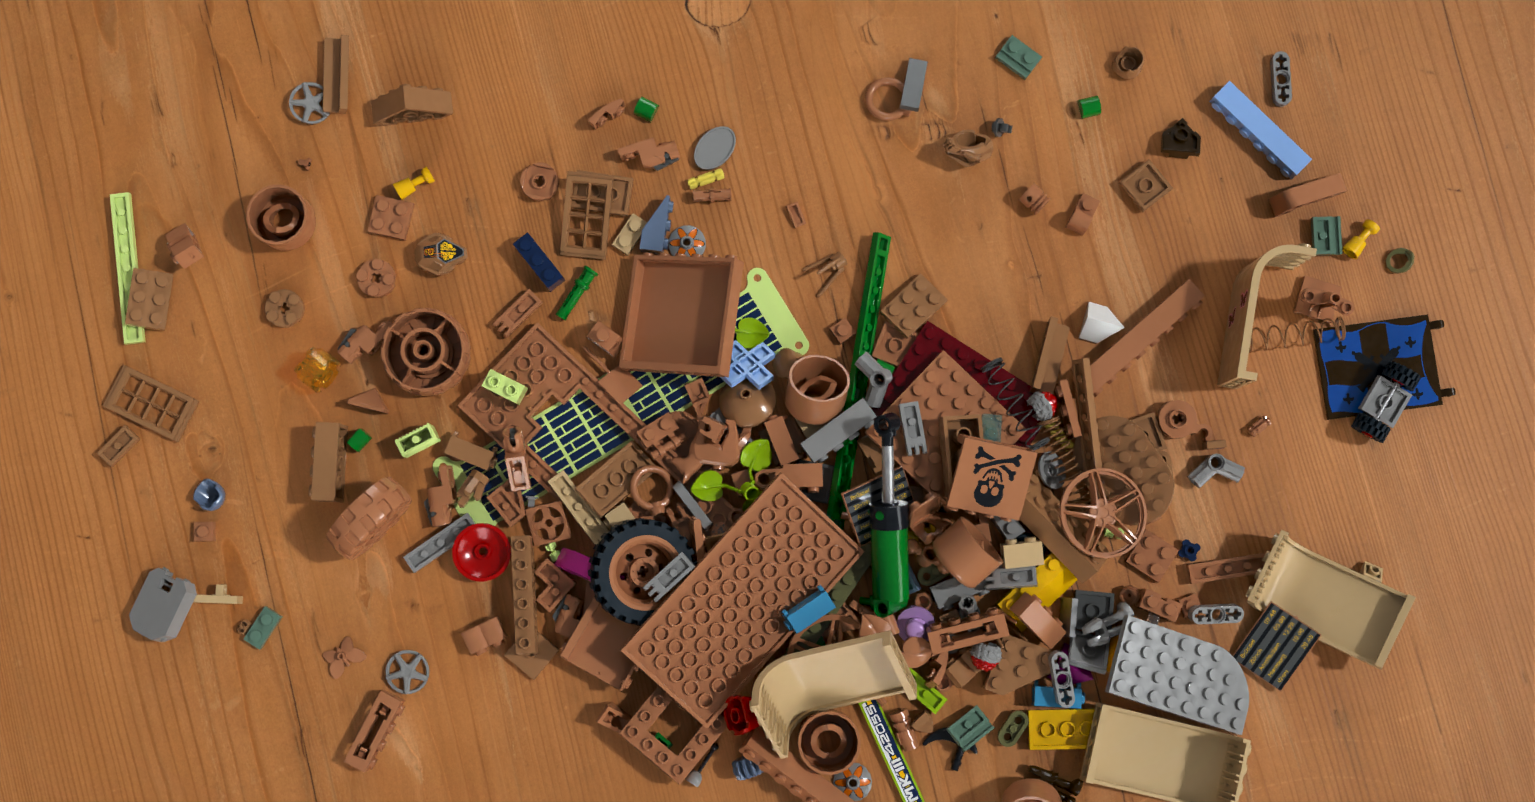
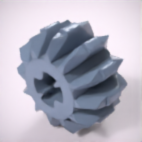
[732,756,763,780]

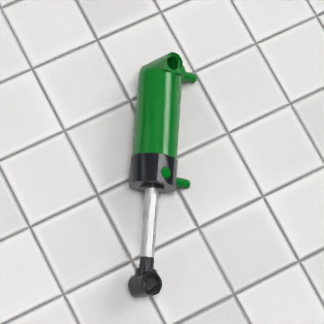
[859,413,909,618]

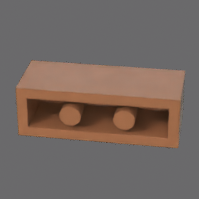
[1010,592,1067,649]

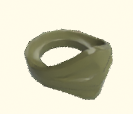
[1385,248,1415,274]

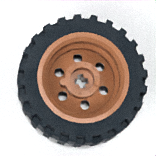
[588,518,697,626]

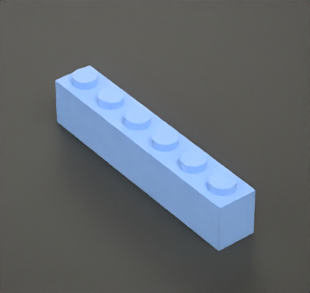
[1209,81,1312,179]

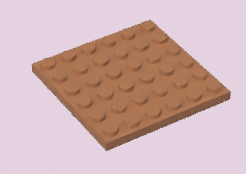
[864,350,1026,514]

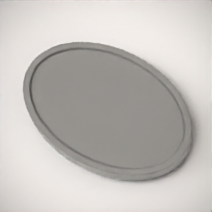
[694,126,736,170]

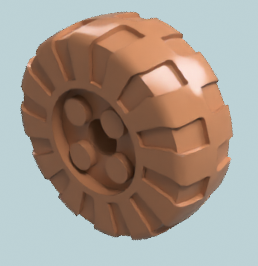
[381,308,471,396]
[326,477,412,560]

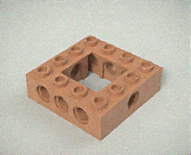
[619,686,727,785]

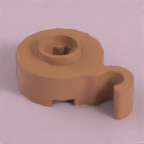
[1156,400,1213,442]

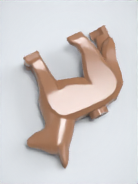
[671,416,752,486]

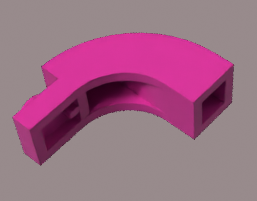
[554,548,625,581]

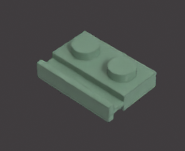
[995,35,1042,80]
[1311,216,1343,256]
[946,705,995,752]

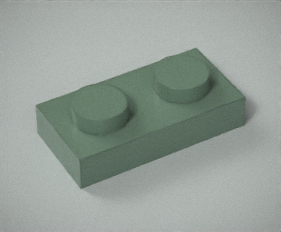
[244,606,283,650]

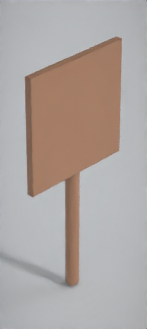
[583,346,643,405]

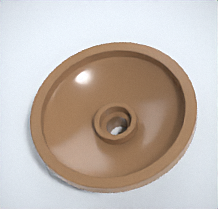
[719,378,776,428]

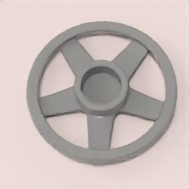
[289,82,330,124]
[385,650,429,694]

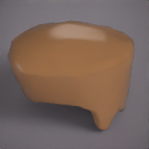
[1112,46,1144,79]
[772,348,803,379]

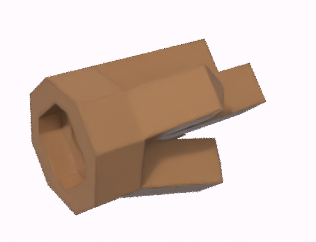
[457,469,490,508]

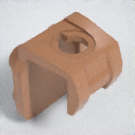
[908,491,950,545]

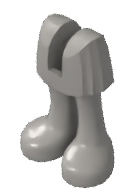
[1081,602,1134,647]

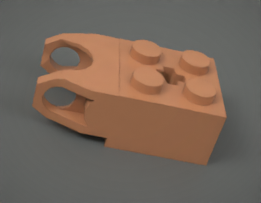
[755,463,823,493]

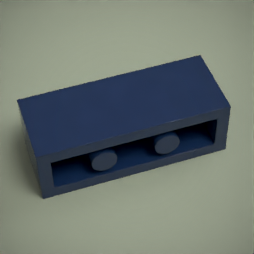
[513,232,565,292]

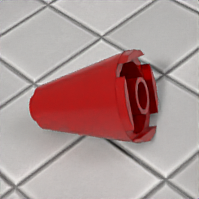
[724,695,762,736]

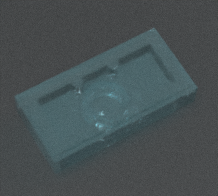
[982,414,1002,442]

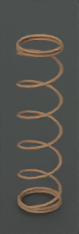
[1249,316,1346,353]

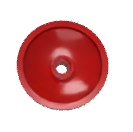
[452,523,511,582]

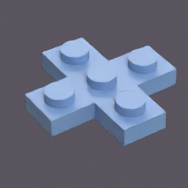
[720,340,775,390]

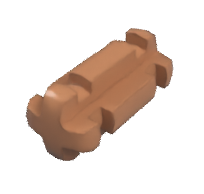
[1248,416,1271,437]

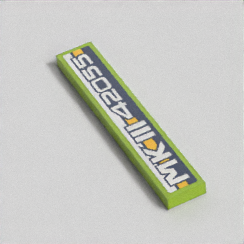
[858,699,925,802]

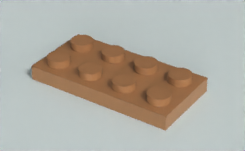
[575,440,655,519]

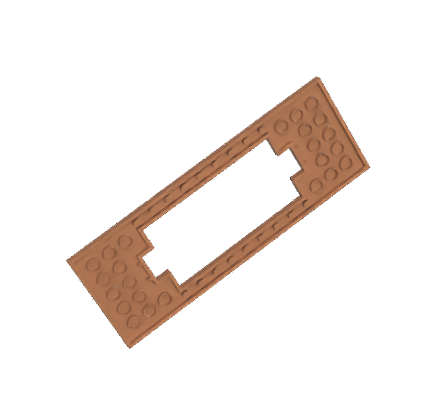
[457,323,734,576]

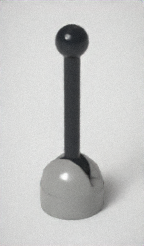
[685,743,719,787]

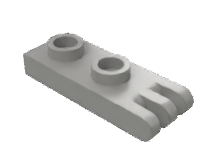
[898,401,927,456]
[643,552,696,603]
[984,566,1038,590]

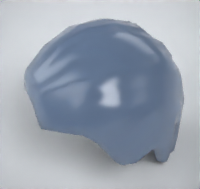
[193,478,226,511]

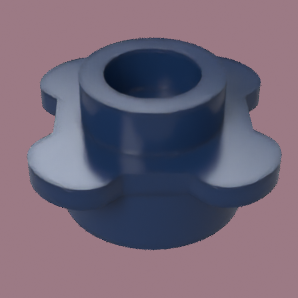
[1178,539,1201,562]

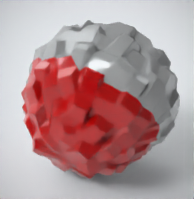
[1027,391,1057,421]
[970,642,1002,672]

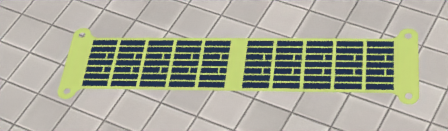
[433,268,809,526]

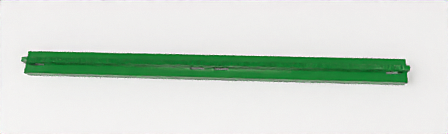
[827,232,891,530]

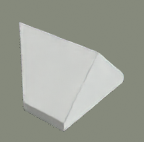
[1079,302,1125,344]

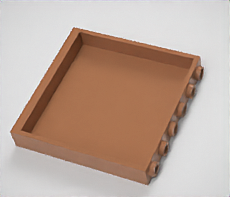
[619,252,744,377]

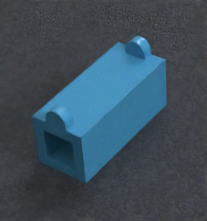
[781,585,836,634]
[1031,680,1085,709]

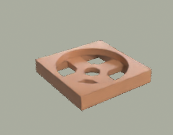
[525,500,572,546]

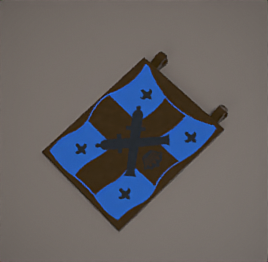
[1313,314,1456,420]

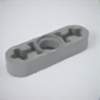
[1270,51,1292,107]
[672,481,714,531]
[1188,604,1244,624]
[1048,650,1075,708]

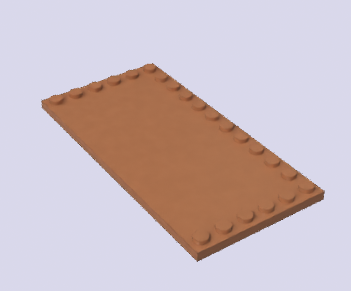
[620,472,865,728]

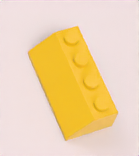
[995,552,1077,633]

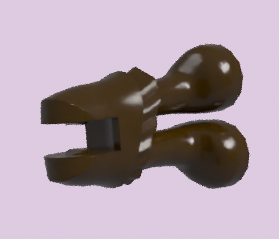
[1024,765,1084,802]

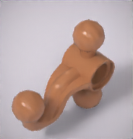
[908,518,952,574]

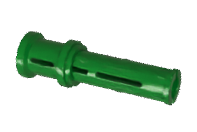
[556,265,599,321]

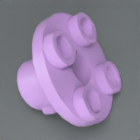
[897,605,935,641]

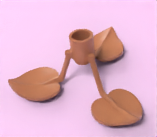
[859,614,932,668]

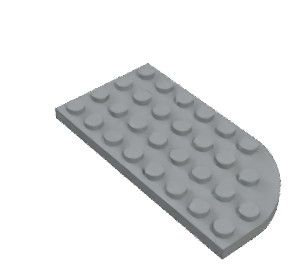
[1105,615,1249,735]

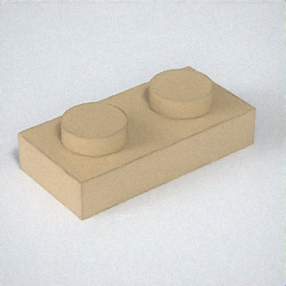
[612,214,647,256]

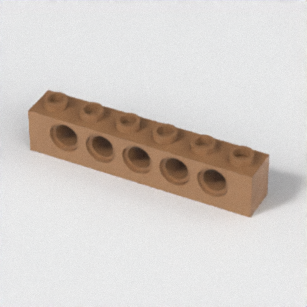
[511,535,539,655]

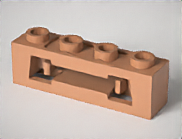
[926,607,1010,655]
[344,690,405,773]

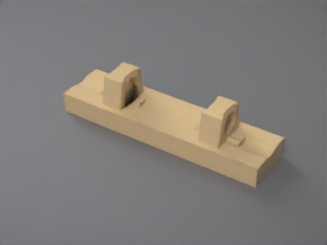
[193,584,243,604]

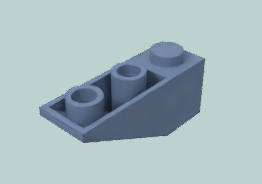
[640,195,674,254]

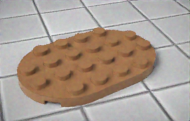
[1073,416,1175,525]

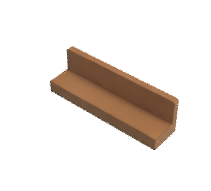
[322,35,349,114]
[1030,316,1070,394]

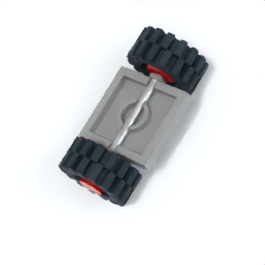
[1351,361,1421,443]

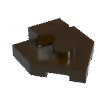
[1161,118,1201,159]

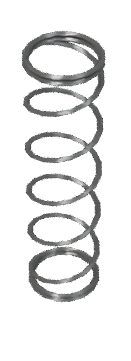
[981,357,1051,451]

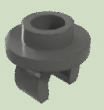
[992,118,1013,137]

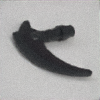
[923,727,978,771]

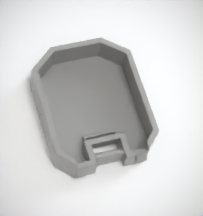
[129,567,197,642]

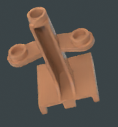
[1293,276,1354,324]

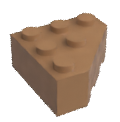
[371,84,453,125]
[982,635,1059,695]

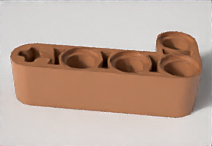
[1268,173,1347,217]

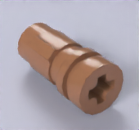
[889,708,919,752]

